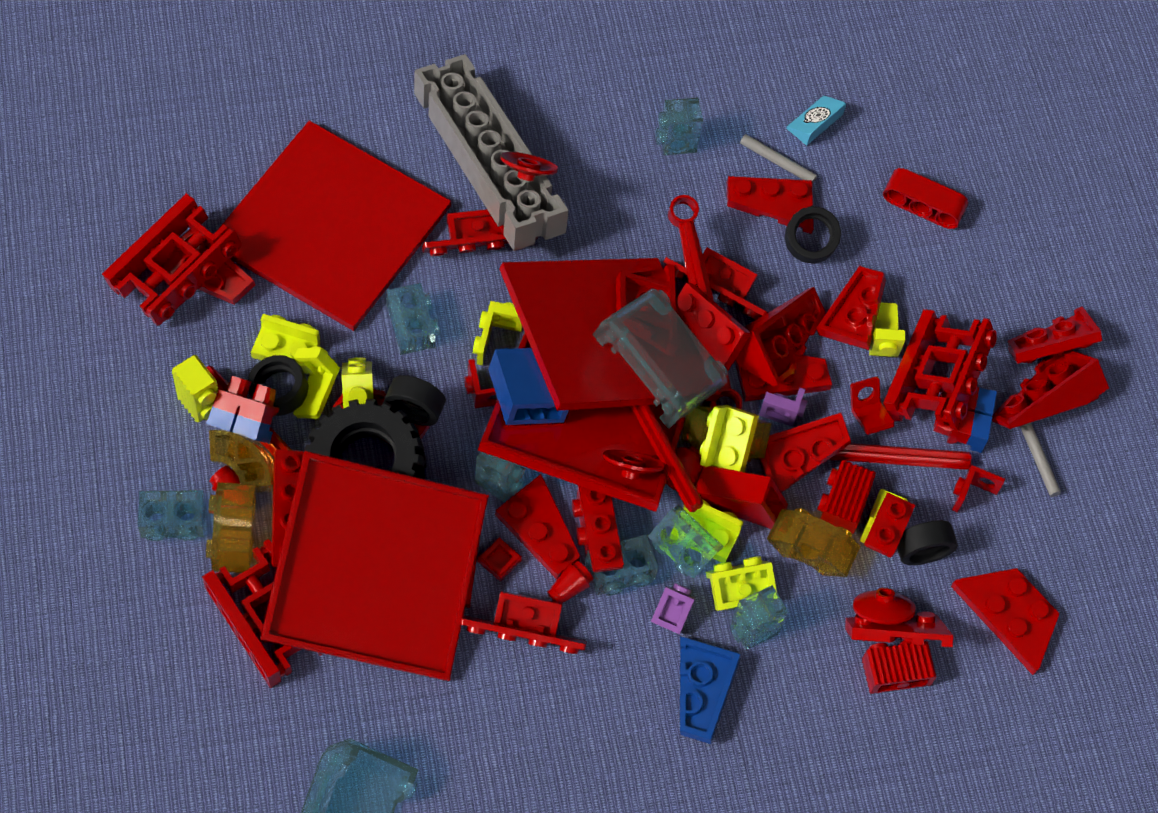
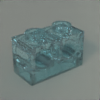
[656,97,703,155]
[386,283,440,355]
[475,452,526,502]
[138,490,206,541]
[648,505,724,579]
[585,534,659,596]
[730,585,788,650]

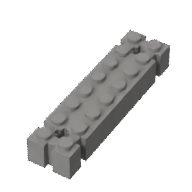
[414,54,569,251]

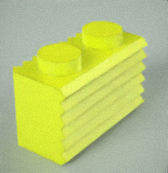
[172,355,218,422]

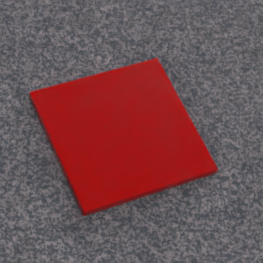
[218,120,451,331]
[499,258,721,411]
[478,332,690,512]
[260,451,489,682]

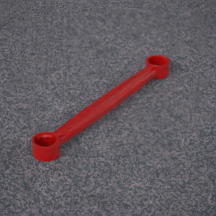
[668,195,742,411]

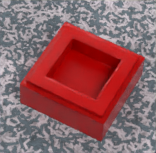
[478,537,522,582]

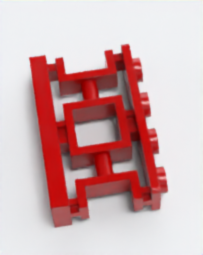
[102,193,241,326]
[883,309,997,429]
[202,539,322,688]

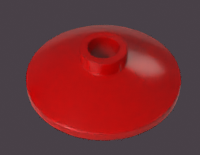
[500,152,558,181]
[602,450,665,480]
[853,588,916,625]

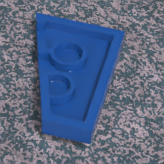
[680,636,741,744]

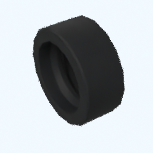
[785,206,841,264]
[248,355,309,416]
[384,375,446,426]
[897,520,958,565]

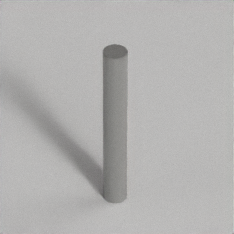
[740,134,817,184]
[1020,423,1061,497]

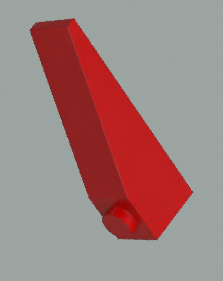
[736,287,826,386]
[992,350,1109,429]

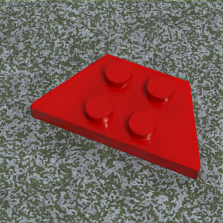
[616,264,677,356]
[951,568,1060,675]

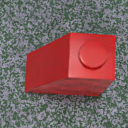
[694,466,788,531]

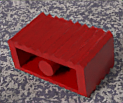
[817,460,876,534]
[862,640,936,694]

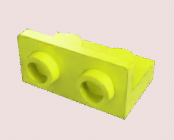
[251,314,320,374]
[699,405,759,472]
[669,499,743,563]
[706,556,778,611]

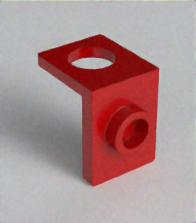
[464,359,497,408]
[850,376,894,435]
[952,465,1005,513]

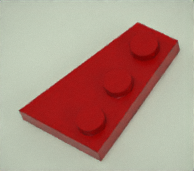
[726,176,814,234]
[159,229,255,305]
[816,266,886,350]
[676,282,751,382]
[1007,306,1103,364]
[735,355,832,402]
[755,413,851,493]
[495,474,580,580]
[845,611,953,647]

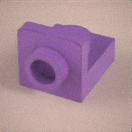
[759,388,808,427]
[651,583,696,634]

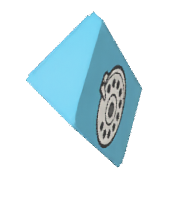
[786,95,846,146]

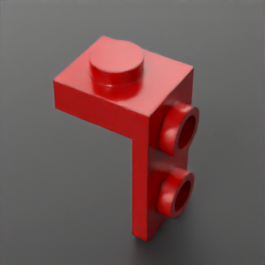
[864,492,916,558]

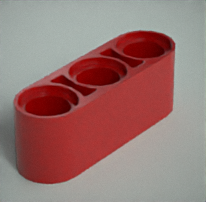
[883,168,969,229]

